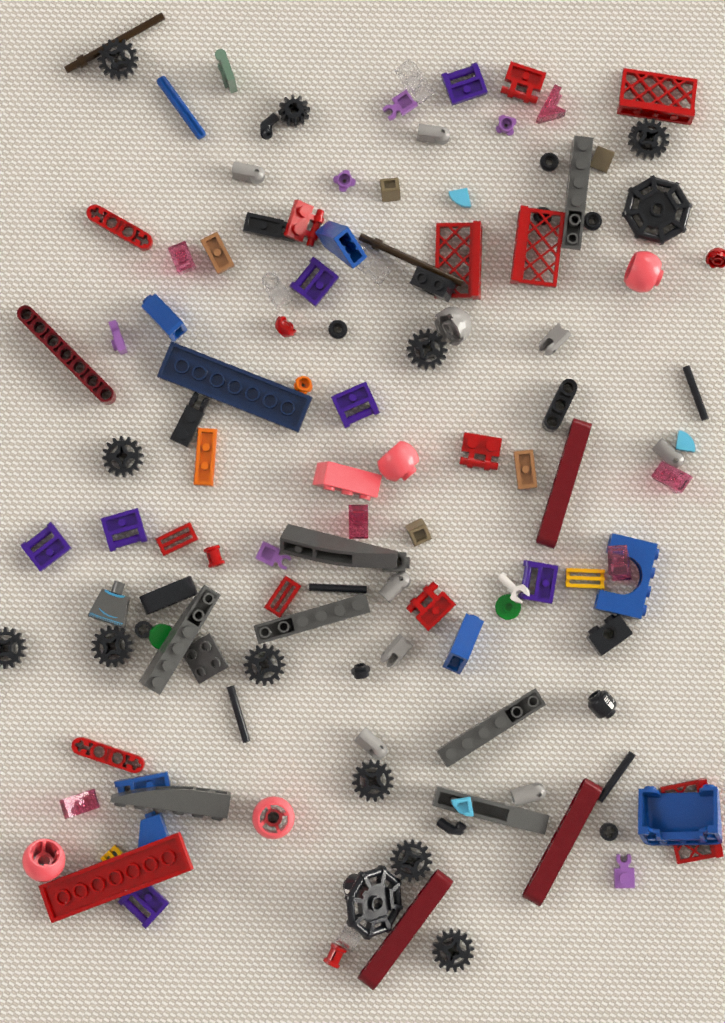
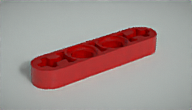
[86,204,153,251]
[71,737,145,773]

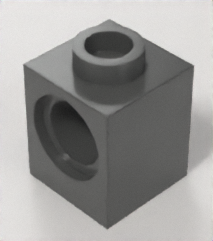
[382,552,410,572]

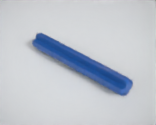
[157,76,206,140]

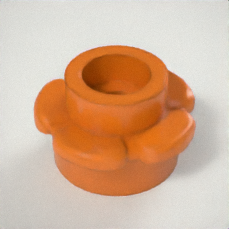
[294,376,313,394]

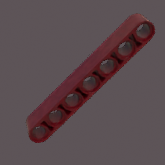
[17,305,116,405]
[536,418,592,549]
[522,778,603,907]
[357,869,454,990]

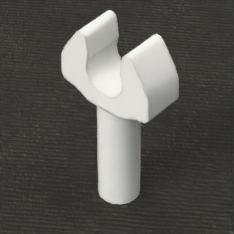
[498,573,530,604]

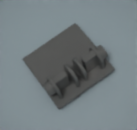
[184,633,229,684]

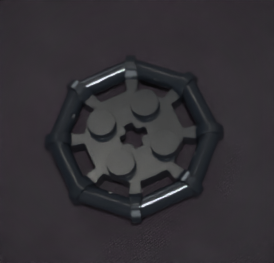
[622,175,692,245]
[344,865,404,940]

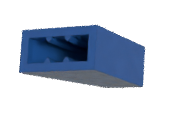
[315,221,367,269]
[141,293,187,342]
[442,613,484,674]
[138,811,169,847]

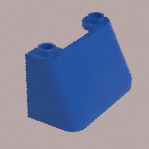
[638,784,722,846]

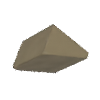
[590,146,615,173]
[380,177,401,202]
[405,518,432,547]

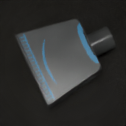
[88,580,130,628]

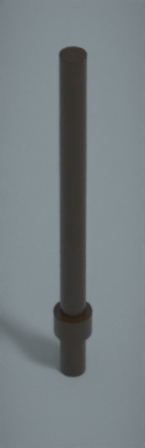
[64,12,165,73]
[359,233,464,287]

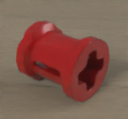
[204,545,225,568]
[323,942,347,969]

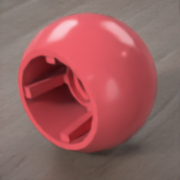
[624,251,664,293]
[377,441,419,482]
[252,796,295,839]
[22,839,65,882]

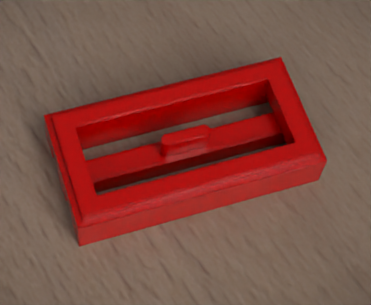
[156,522,199,556]
[264,575,301,618]

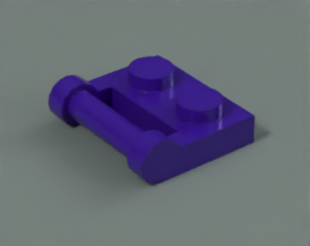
[441,62,488,106]
[289,257,339,307]
[331,381,380,428]
[101,508,148,552]
[20,522,72,572]
[518,560,558,604]
[118,885,170,929]

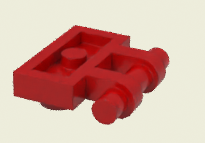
[500,61,546,104]
[284,199,324,247]
[459,432,502,471]
[406,581,456,631]

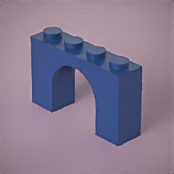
[593,533,659,619]

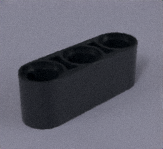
[542,379,578,432]
[139,576,198,615]

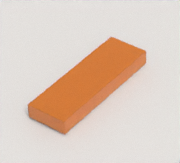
[194,428,217,486]

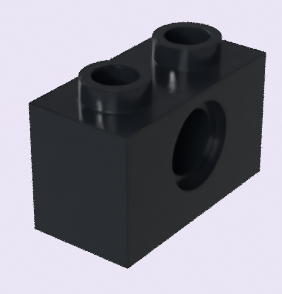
[410,266,456,302]
[586,614,633,656]

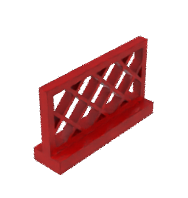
[617,68,698,125]
[510,205,565,288]
[434,221,483,300]
[660,777,724,864]

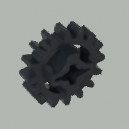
[97,38,139,81]
[628,118,670,161]
[406,329,448,371]
[102,436,144,478]
[91,625,134,667]
[0,627,28,669]
[243,644,286,686]
[352,759,394,802]
[390,839,432,882]
[432,928,475,973]

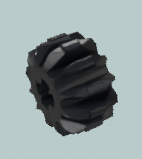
[278,94,310,128]

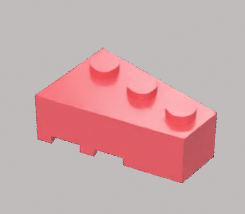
[313,461,382,501]

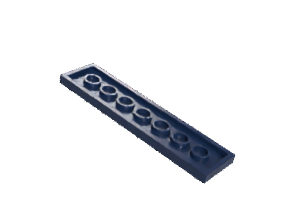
[157,341,313,433]

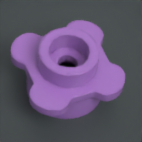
[496,115,517,136]
[333,170,356,192]

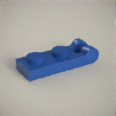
[114,771,171,793]

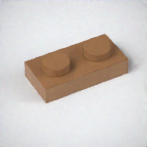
[200,232,235,275]
[513,449,537,490]

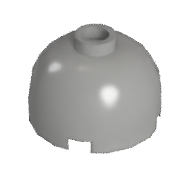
[434,307,472,346]

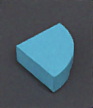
[449,188,471,208]
[675,430,695,453]
[451,796,474,817]

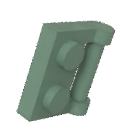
[215,49,238,93]

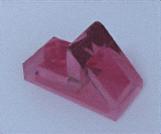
[536,84,566,124]
[168,241,196,275]
[651,461,693,494]
[349,505,368,539]
[608,545,632,581]
[59,789,100,819]

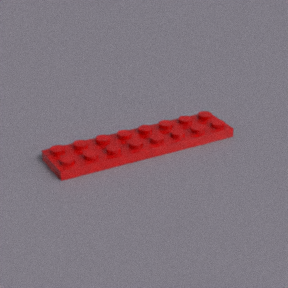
[38,832,194,923]

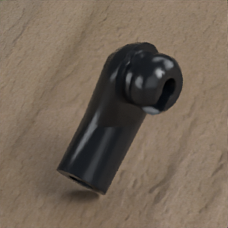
[260,113,279,140]
[436,817,466,835]

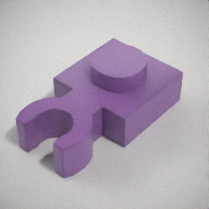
[383,89,418,121]
[108,320,128,355]
[255,541,292,570]
[614,854,635,888]

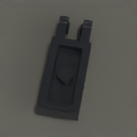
[243,212,295,242]
[170,392,209,448]

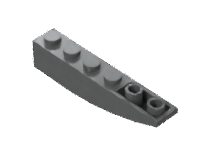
[561,136,594,250]
[280,524,398,568]
[139,585,221,695]
[254,593,371,644]
[436,688,546,767]
[110,785,231,821]
[432,785,550,835]

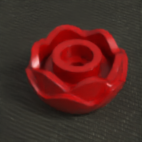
[706,248,725,268]
[275,316,296,337]

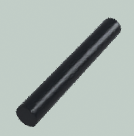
[683,365,709,421]
[309,583,367,593]
[227,685,250,743]
[598,751,636,803]

